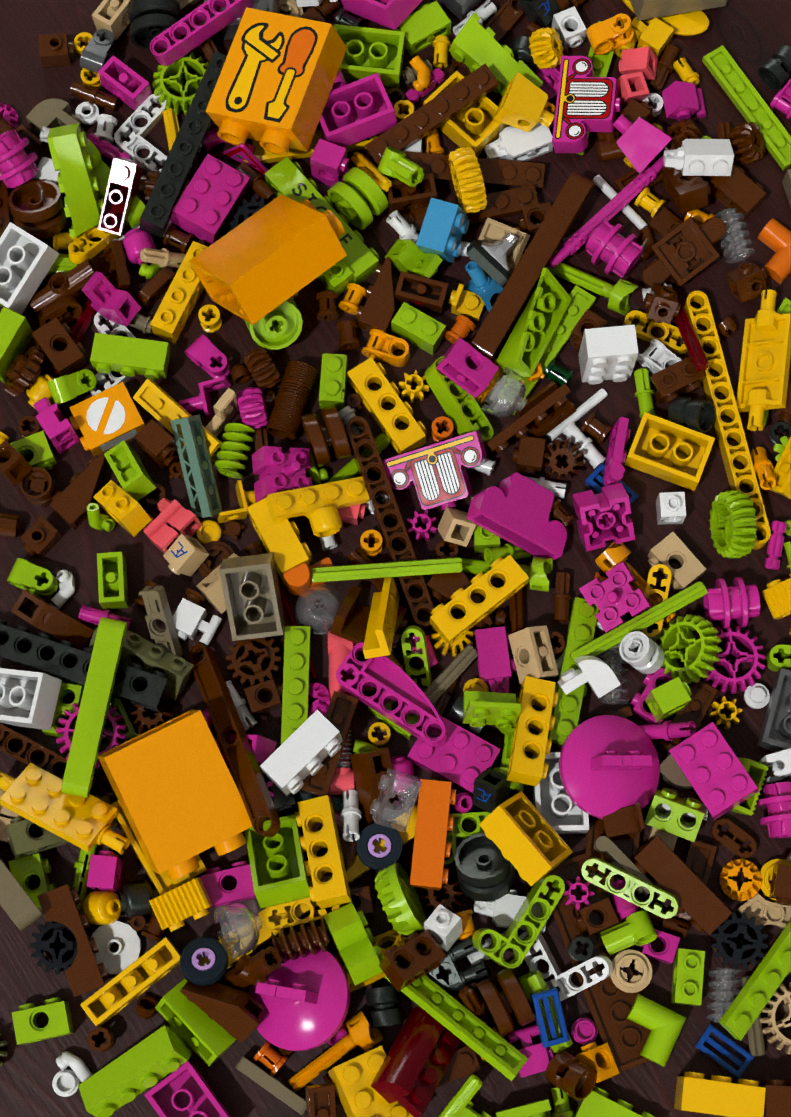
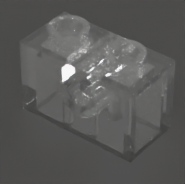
[370,768,422,832]

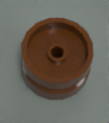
[8,180,68,240]
[300,405,351,468]
[475,968,535,1037]

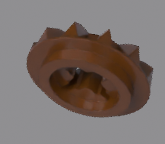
[198,541,234,577]

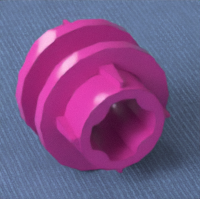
[0,130,39,188]
[585,221,643,278]
[703,577,760,629]
[757,782,791,839]

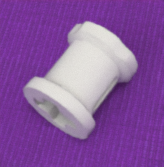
[94,114,118,144]

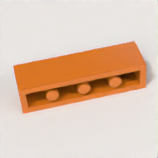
[410,779,456,890]

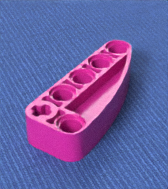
[336,642,447,747]

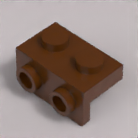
[91,240,131,291]
[651,356,706,405]
[515,381,576,438]

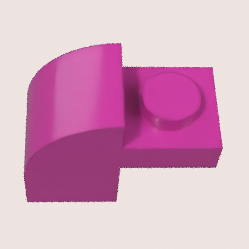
[82,271,141,326]

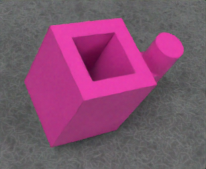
[662,81,707,121]
[507,1024,553,1078]

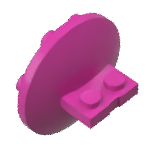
[559,715,660,819]
[248,946,350,1051]

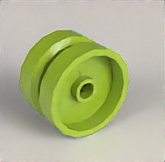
[327,167,388,230]
[245,296,303,350]

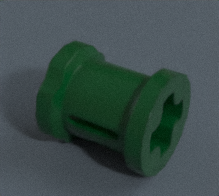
[544,359,574,386]

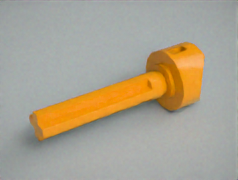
[595,542,676,624]
[288,1011,383,1092]

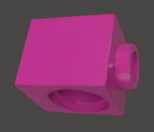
[637,929,680,964]

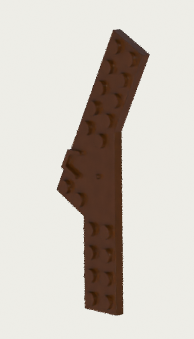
[546,809,651,1072]

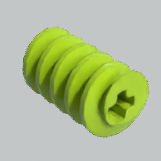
[213,423,255,479]

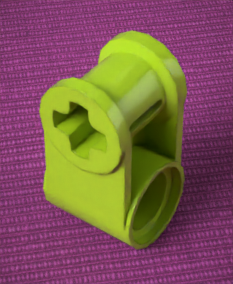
[46,369,96,405]
[7,558,59,597]

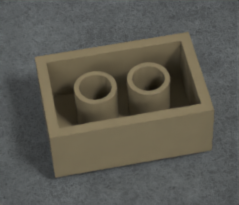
[219,553,286,641]

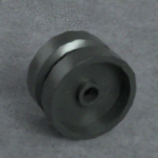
[128,0,183,50]
[454,833,515,902]

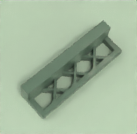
[170,414,223,518]

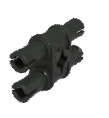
[415,935,490,1007]

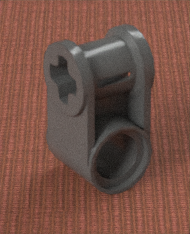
[80,29,115,73]

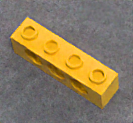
[150,241,208,344]
[347,357,427,455]
[430,555,529,646]
[506,676,558,787]
[295,795,352,909]
[80,937,181,1027]

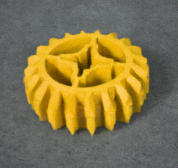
[449,147,487,214]

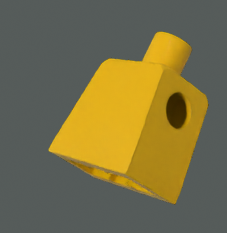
[493,72,555,132]

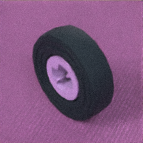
[356,823,403,870]
[180,937,228,986]

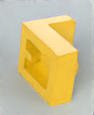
[448,283,485,322]

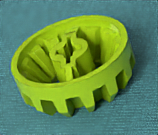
[374,862,426,936]

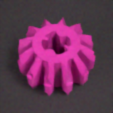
[237,387,269,429]

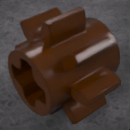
[139,170,160,200]

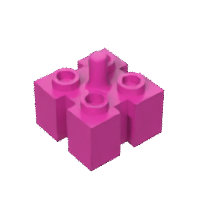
[252,446,312,503]
[572,483,635,552]
[579,562,652,633]

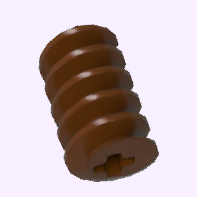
[271,917,330,964]

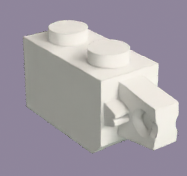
[484,122,553,162]
[663,139,734,176]
[474,890,548,933]

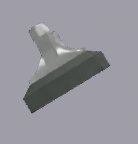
[466,232,518,287]

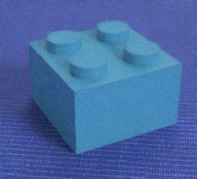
[416,198,469,263]

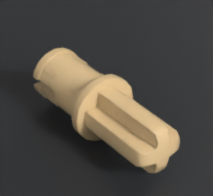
[140,248,186,268]

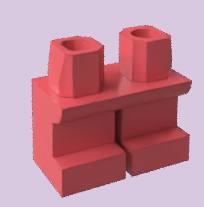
[143,498,203,554]

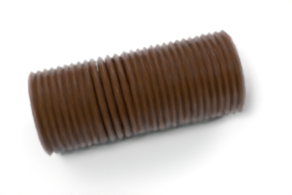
[266,360,318,440]

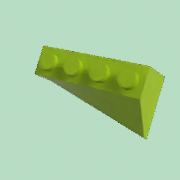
[449,12,543,96]
[47,123,104,238]
[496,267,572,377]
[78,1025,193,1117]

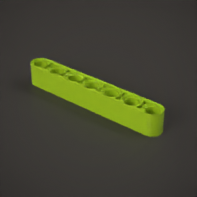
[61,617,127,798]

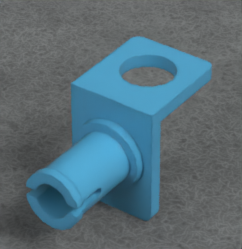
[465,260,503,312]

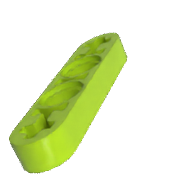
[581,857,679,919]

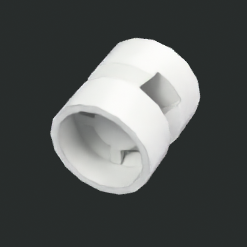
[619,631,665,674]

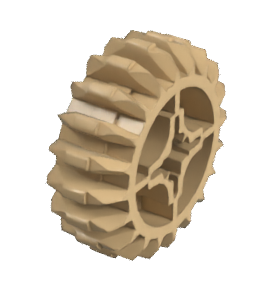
[760,982,791,1054]

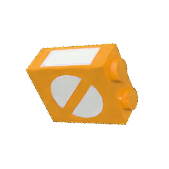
[69,382,145,456]

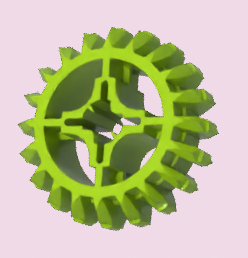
[152,53,209,116]
[709,490,758,559]
[657,614,723,684]

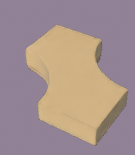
[736,893,791,931]

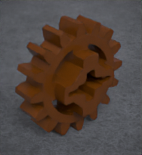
[3,346,45,397]
[226,637,282,686]

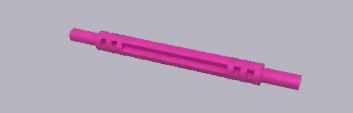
[549,156,665,269]

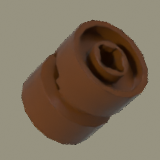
[19,467,58,508]
[545,1051,597,1101]

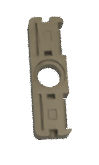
[139,585,183,657]
[235,1056,307,1116]

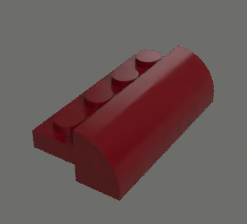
[371,1006,461,1117]

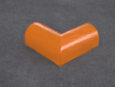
[757,218,791,285]
[283,557,334,596]

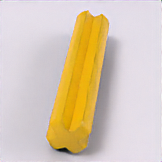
[350,151,392,192]

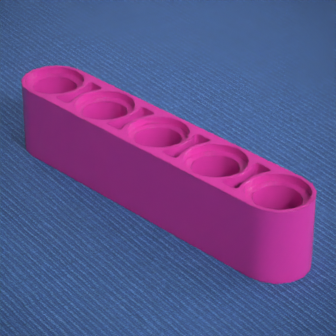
[150,0,255,66]

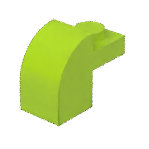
[384,239,443,279]

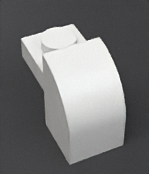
[557,656,621,698]

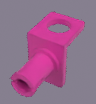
[179,376,232,420]

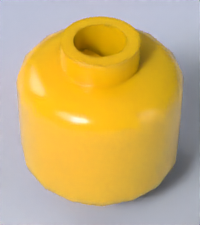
[26,373,56,408]
[82,890,122,925]

